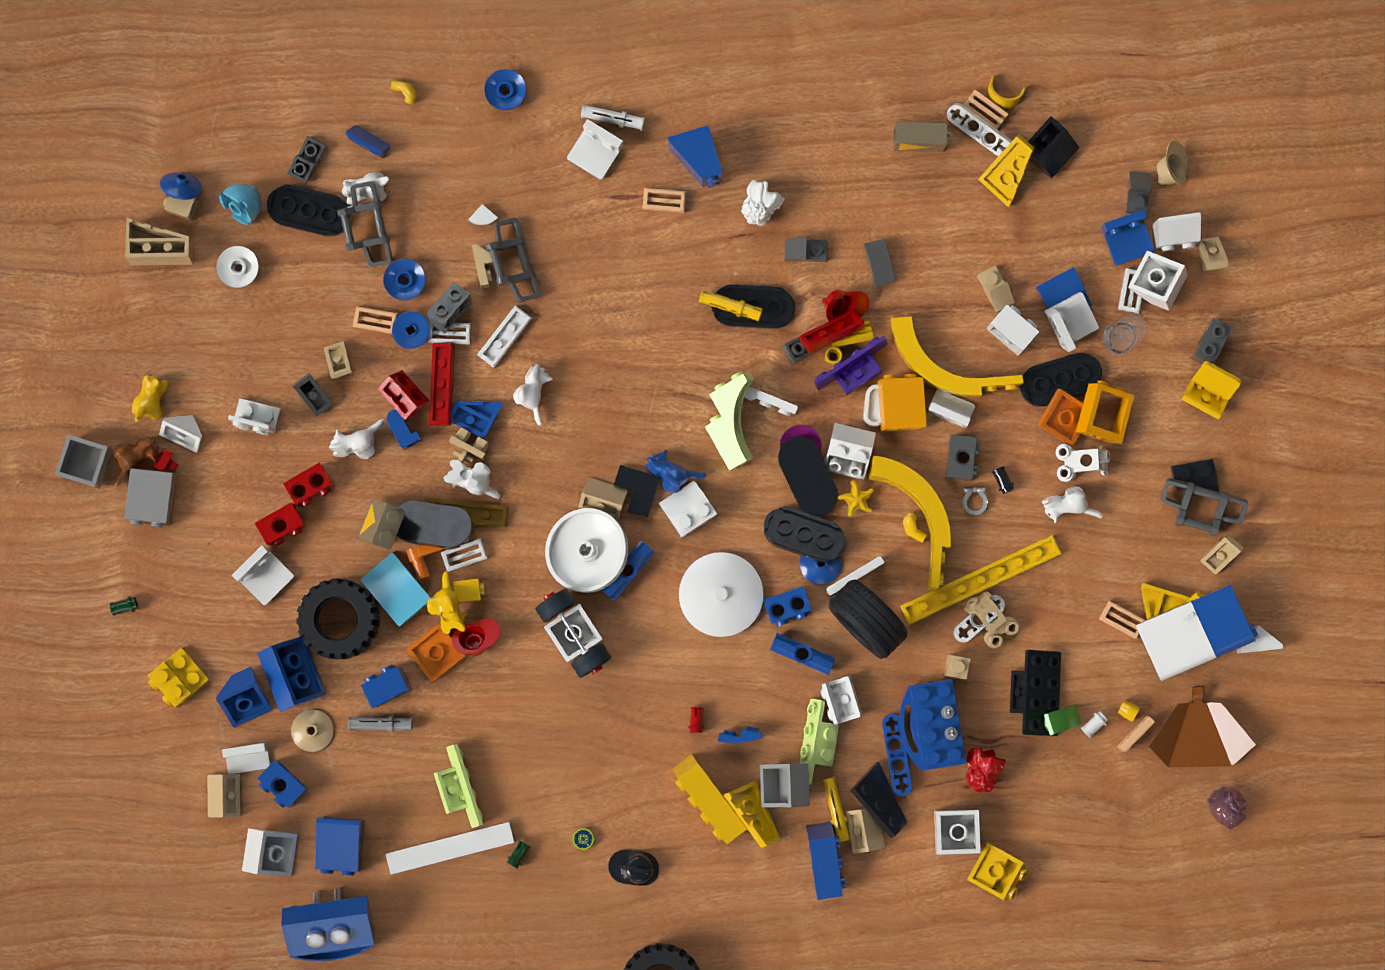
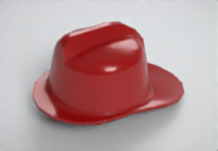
[822,289,870,321]
[452,618,500,656]

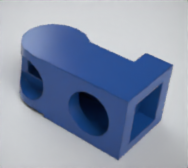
[386,410,422,450]

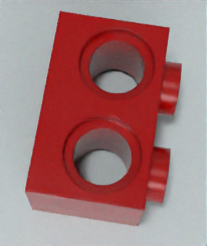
[378,370,430,420]
[283,462,334,508]

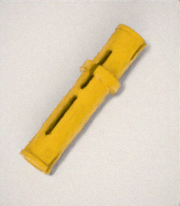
[699,289,763,322]
[822,777,851,842]

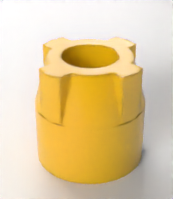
[825,347,842,365]
[1117,700,1140,722]

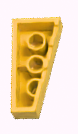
[671,754,747,844]

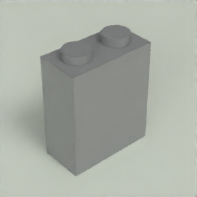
[124,468,176,528]

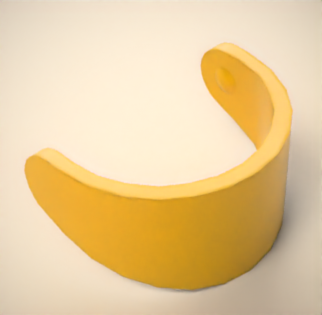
[987,76,1026,110]

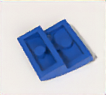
[1036,267,1092,310]

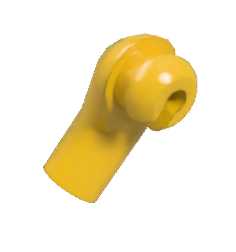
[391,79,417,104]
[903,513,927,543]

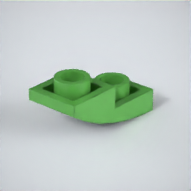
[1044,704,1082,735]

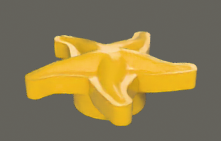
[838,480,874,517]

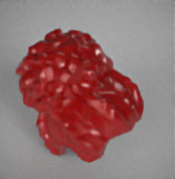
[965,747,1006,793]

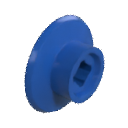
[392,311,429,349]

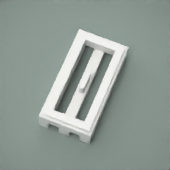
[1118,268,1142,314]
[428,323,471,345]
[441,538,488,572]

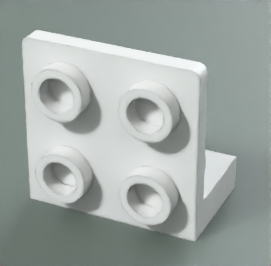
[567,119,624,180]
[1044,292,1099,352]
[228,398,281,436]
[232,545,294,605]

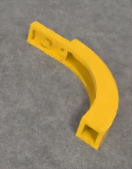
[890,316,1023,397]
[869,455,951,591]

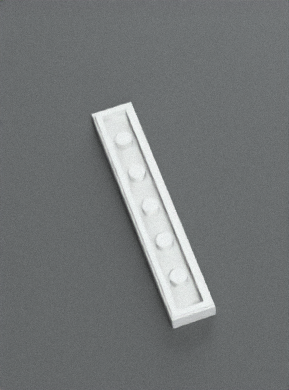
[386,822,515,875]

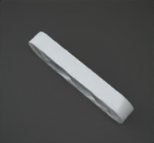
[947,103,1012,156]

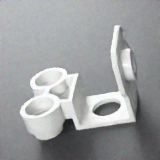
[1056,444,1110,482]

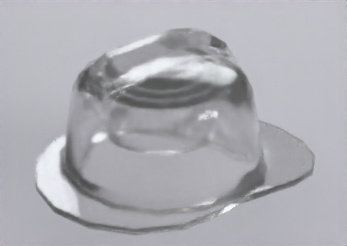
[1102,314,1147,357]

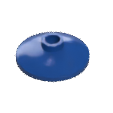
[484,69,526,111]
[160,172,202,200]
[383,259,425,301]
[800,556,842,585]

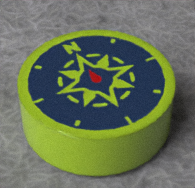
[573,828,594,850]

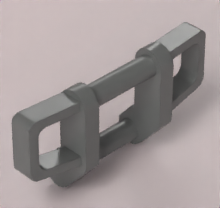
[337,181,393,267]
[485,218,541,303]
[1161,478,1248,536]

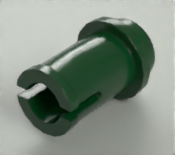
[110,596,138,616]
[507,840,531,869]

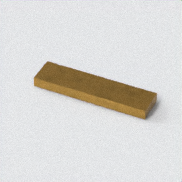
[424,498,508,527]

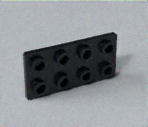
[1010,650,1061,736]

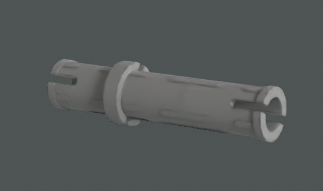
[348,716,413,733]

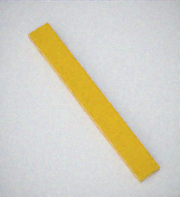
[900,535,1062,625]

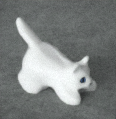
[342,172,390,205]
[513,363,553,426]
[329,419,384,459]
[443,460,501,499]
[1042,486,1103,523]

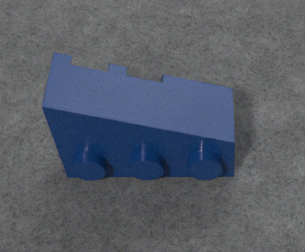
[806,822,846,900]

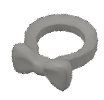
[962,487,988,515]

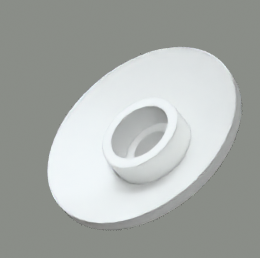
[216,246,259,288]

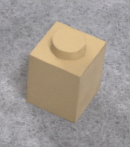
[163,195,198,221]
[944,655,970,680]

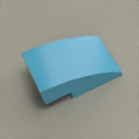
[360,552,431,627]

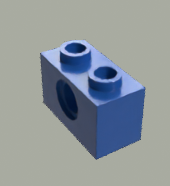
[257,760,308,808]

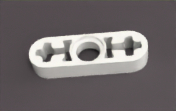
[953,595,1005,643]

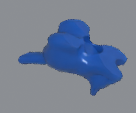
[645,449,707,493]

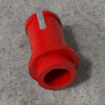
[688,707,704,733]

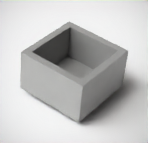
[54,434,113,489]
[760,763,810,807]

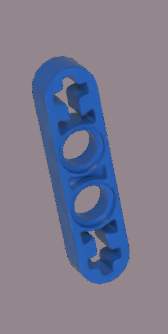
[882,714,912,796]

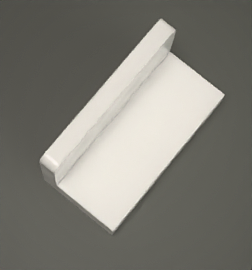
[927,389,975,429]
[222,743,270,774]

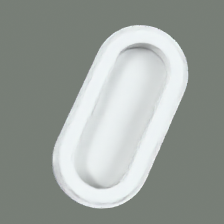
[863,385,881,427]

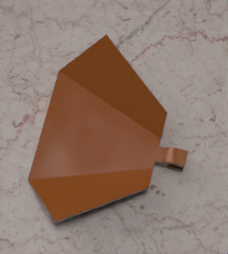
[1149,687,1256,767]

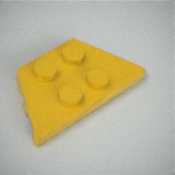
[1141,583,1190,620]

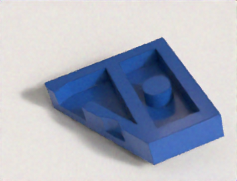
[451,401,503,440]

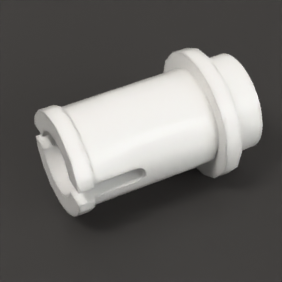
[1081,711,1108,738]

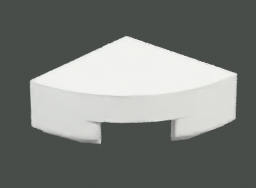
[468,204,498,225]

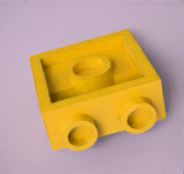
[147,648,210,707]
[967,842,1028,902]

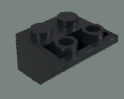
[1028,116,1080,179]

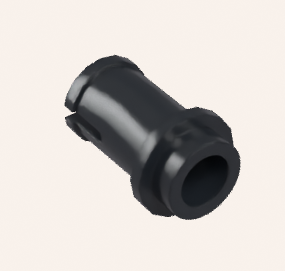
[992,466,1014,494]

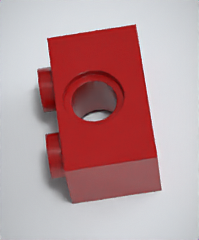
[255,502,306,547]

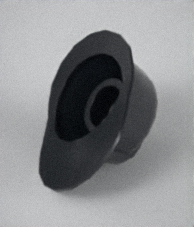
[608,850,659,886]

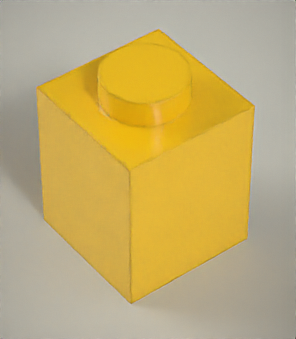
[453,579,485,603]

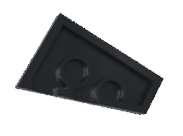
[850,761,907,838]

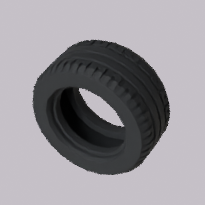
[828,579,908,659]

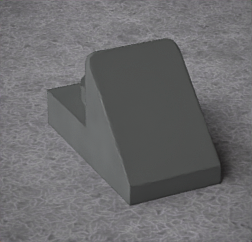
[1125,171,1152,215]
[784,237,827,262]
[292,373,333,417]

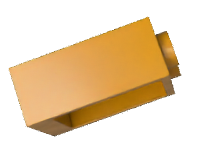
[1076,381,1135,444]

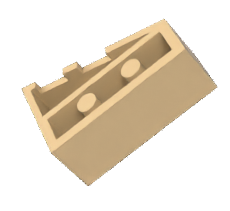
[125,218,193,266]

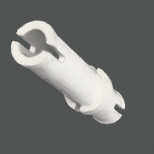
[581,104,645,131]

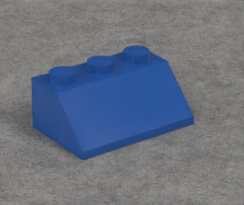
[257,637,326,712]

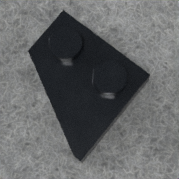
[1170,459,1219,492]

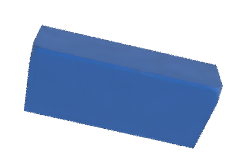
[345,125,390,158]

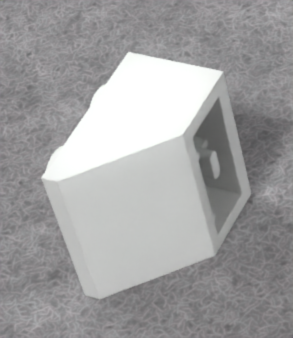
[825,423,876,480]

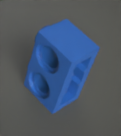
[763,586,812,627]

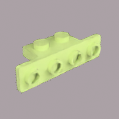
[800,699,839,785]
[434,744,483,828]

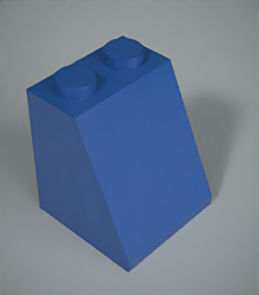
[668,125,723,188]
[315,817,364,876]

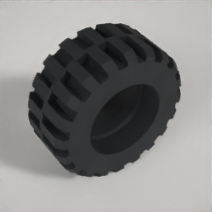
[296,578,380,660]
[624,943,700,970]

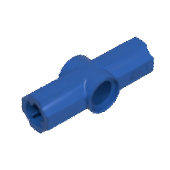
[602,541,655,601]
[770,633,835,675]

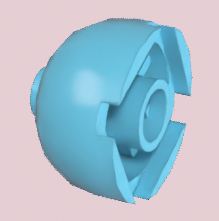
[219,183,261,225]

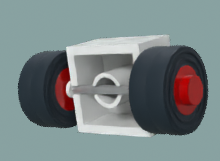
[535,588,611,678]

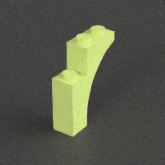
[705,371,754,470]

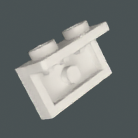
[821,675,863,725]

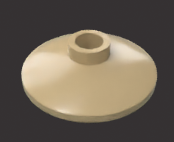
[291,709,334,752]

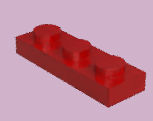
[799,310,865,353]

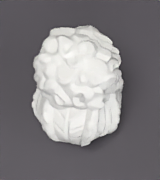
[741,180,785,226]

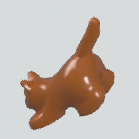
[114,436,159,487]

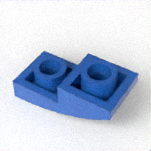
[718,726,763,743]

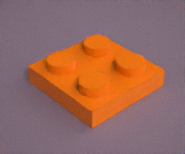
[1037,389,1083,447]
[406,623,466,683]

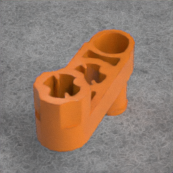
[406,542,467,580]

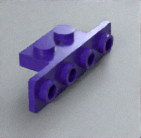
[814,335,888,395]

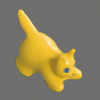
[131,375,169,422]
[427,571,467,634]

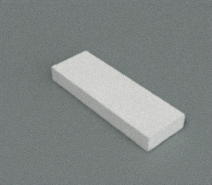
[477,305,532,368]
[826,557,884,597]

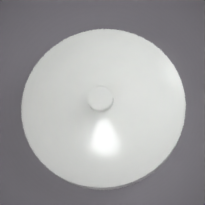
[545,508,628,593]
[679,552,763,637]

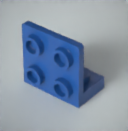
[1101,209,1154,266]

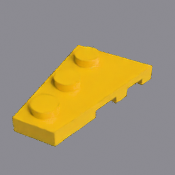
[978,134,1034,207]
[723,780,780,848]

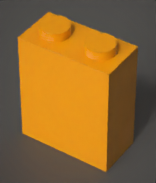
[878,374,927,431]

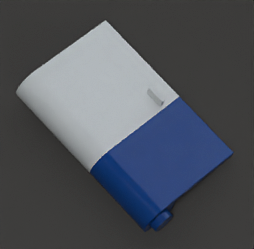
[1136,584,1259,681]

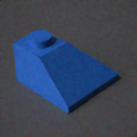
[216,667,272,728]

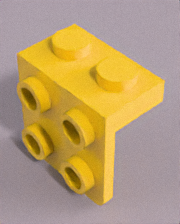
[1181,361,1241,419]

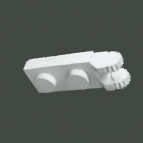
[744,387,798,417]

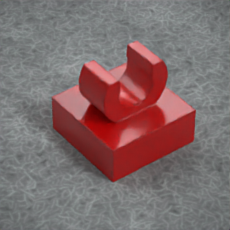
[153,448,179,472]

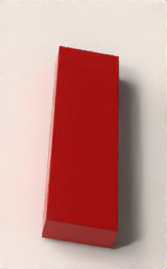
[429,342,455,426]

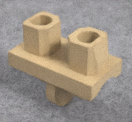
[449,428,488,464]

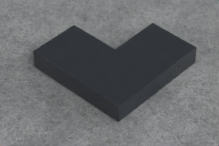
[614,465,660,518]

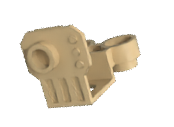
[964,591,1019,648]

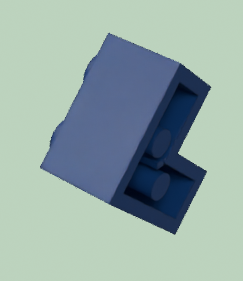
[361,665,412,708]

